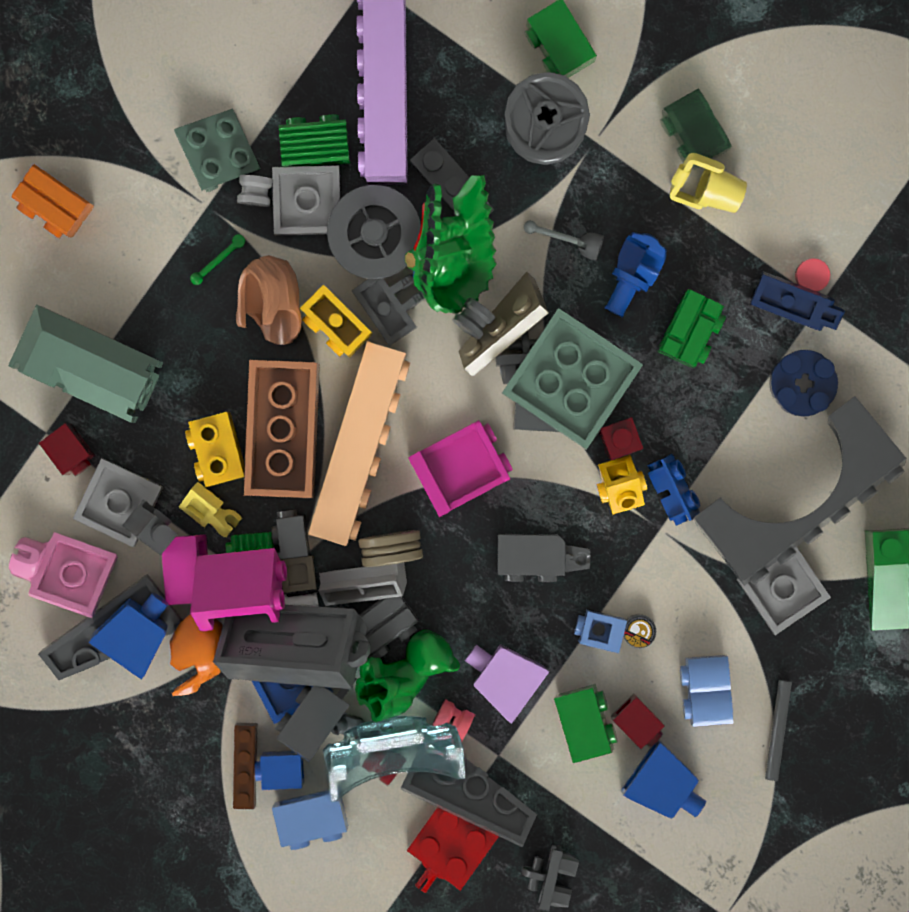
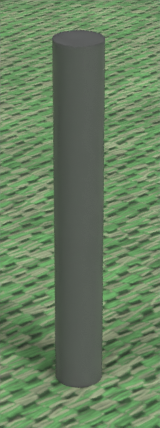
[765,680,792,781]

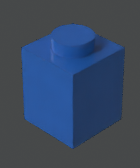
[255,750,305,790]

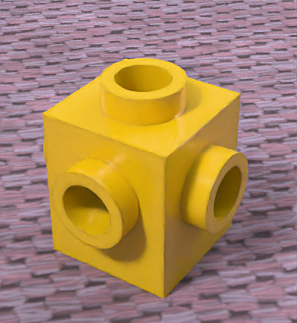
[597,455,647,514]

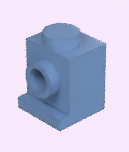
[574,609,627,653]

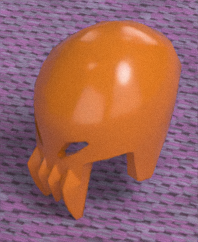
[169,614,223,696]

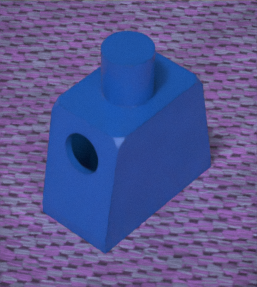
[89,593,169,680]
[621,740,706,819]

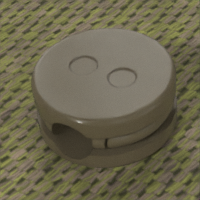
[358,530,423,567]

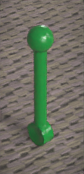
[190,234,246,285]

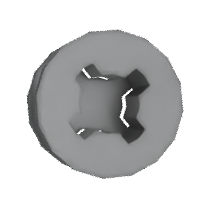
[237,175,273,207]

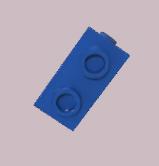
[647,454,700,526]

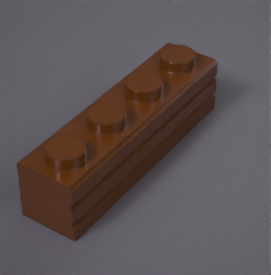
[233,723,258,809]

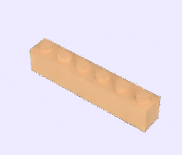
[308,341,411,546]

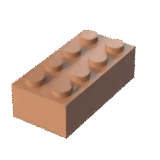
[244,360,320,498]

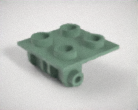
[174,108,261,192]

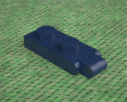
[750,271,845,331]

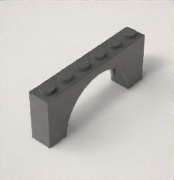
[694,396,907,586]

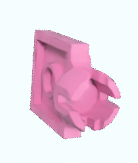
[9,532,118,619]

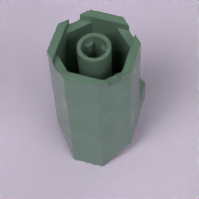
[8,304,163,423]

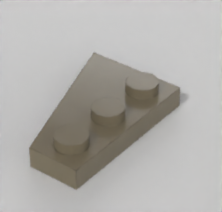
[458,272,549,376]

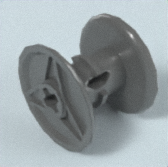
[504,72,590,165]

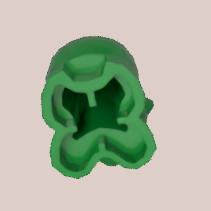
[355,629,460,723]

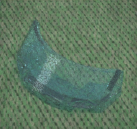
[323,716,465,802]

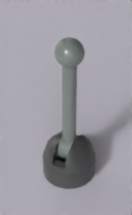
[524,220,604,261]

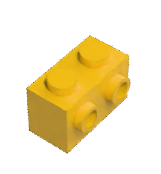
[300,284,373,358]
[185,412,245,487]

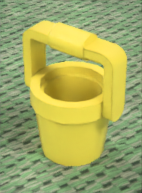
[670,153,747,213]

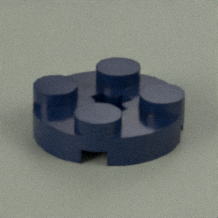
[769,350,838,417]

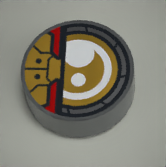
[623,614,656,648]

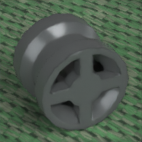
[452,298,495,340]

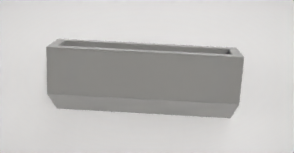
[318,562,407,606]

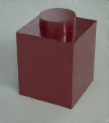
[599,417,643,460]
[38,423,95,477]
[610,694,665,749]

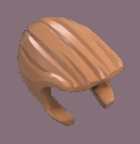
[236,255,302,345]

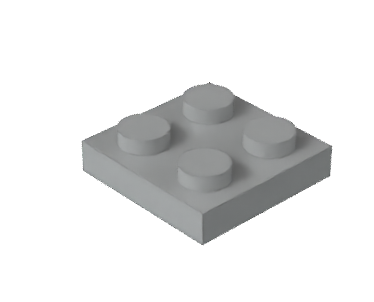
[272,166,341,236]
[73,458,163,547]
[736,547,831,635]

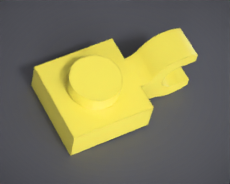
[179,482,242,538]

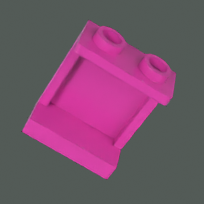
[408,420,513,517]
[190,548,287,631]

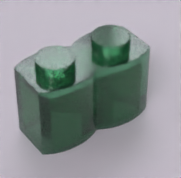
[660,88,732,170]

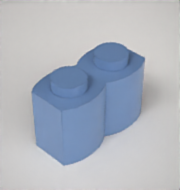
[680,655,733,727]

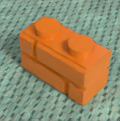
[12,164,94,239]

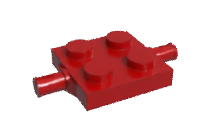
[407,807,499,893]

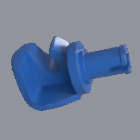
[604,232,667,318]

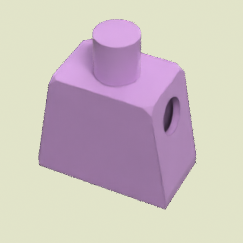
[465,644,549,724]

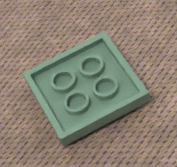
[502,308,643,449]

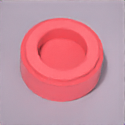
[795,258,830,292]

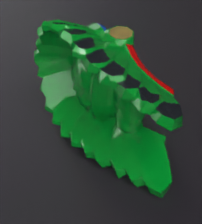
[405,175,497,314]

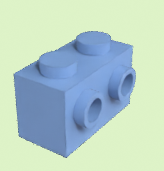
[272,787,349,850]

